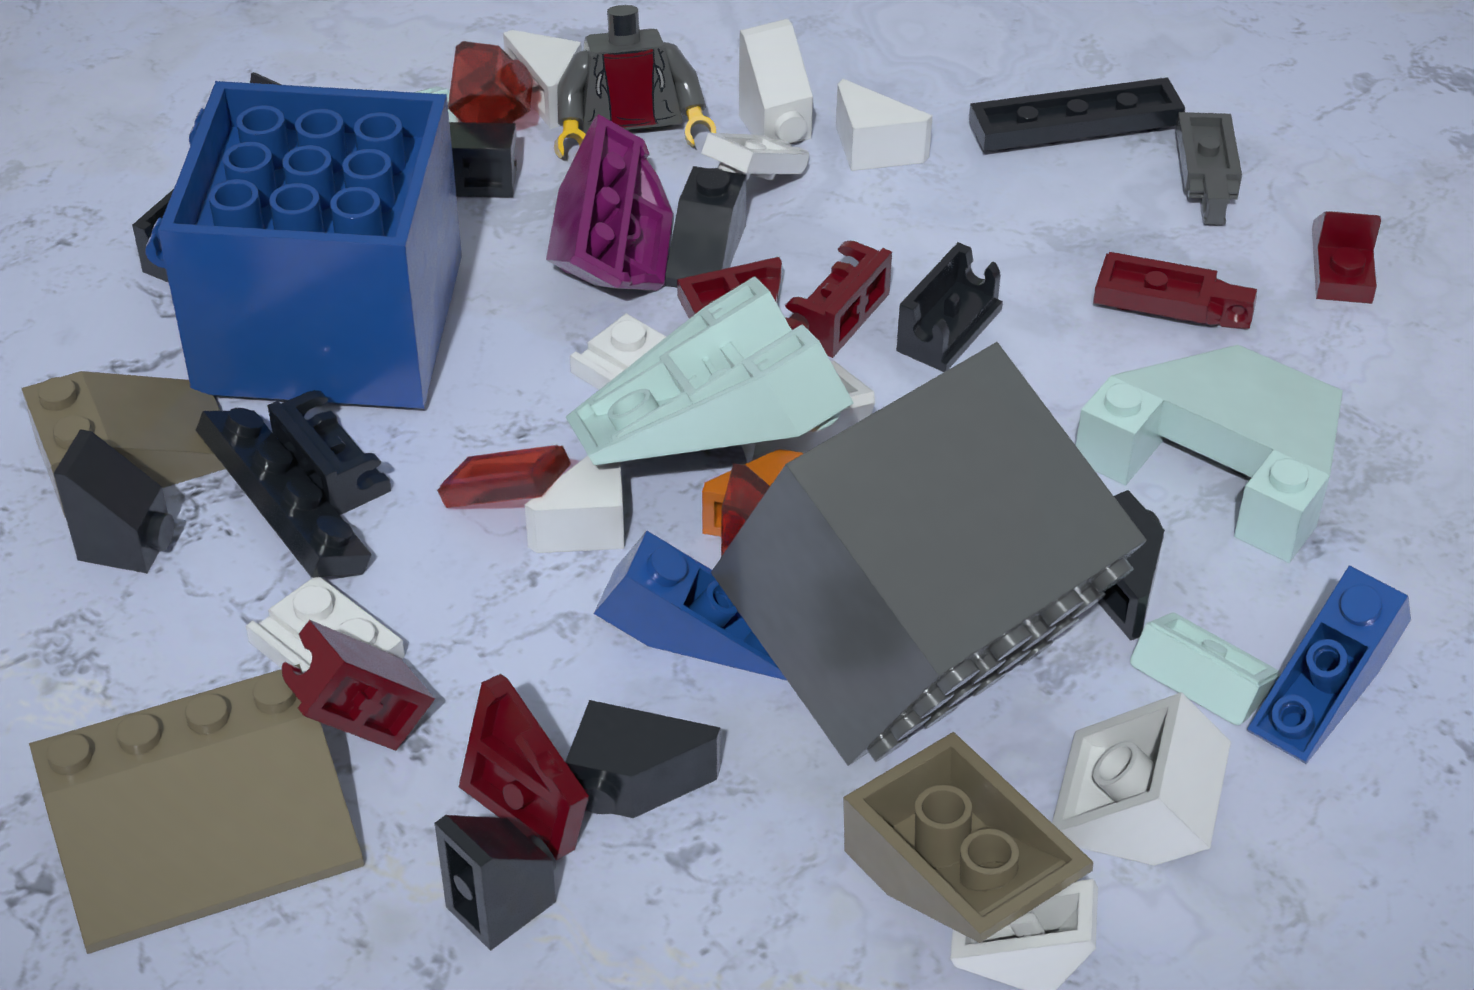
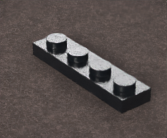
[969,77,1185,152]
[196,408,372,578]

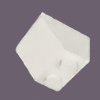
[1052,692,1231,866]

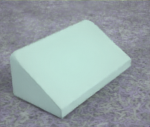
[1130,612,1281,725]

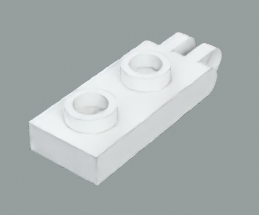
[701,133,809,180]

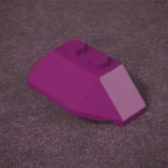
[546,114,673,291]

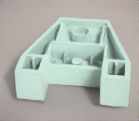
[565,276,854,465]
[1076,345,1343,563]

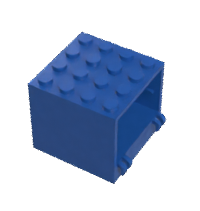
[145,81,462,409]

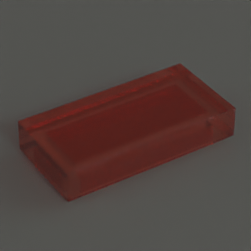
[437,445,571,508]

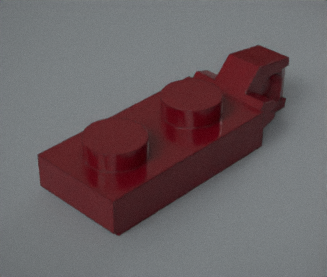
[1093,252,1257,329]

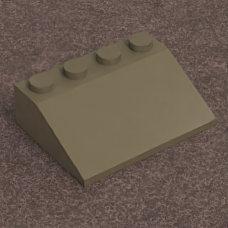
[29,664,364,954]

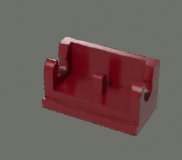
[785,240,892,358]
[281,619,435,751]

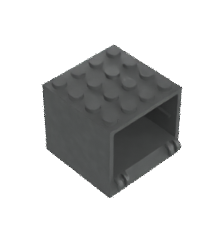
[711,342,1147,766]

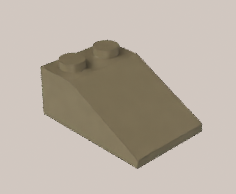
[21,371,226,518]
[843,732,1093,943]

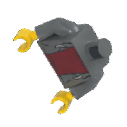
[554,5,716,158]

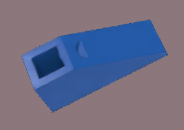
[593,530,787,681]
[1247,565,1411,764]

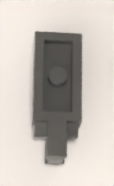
[1176,112,1242,225]

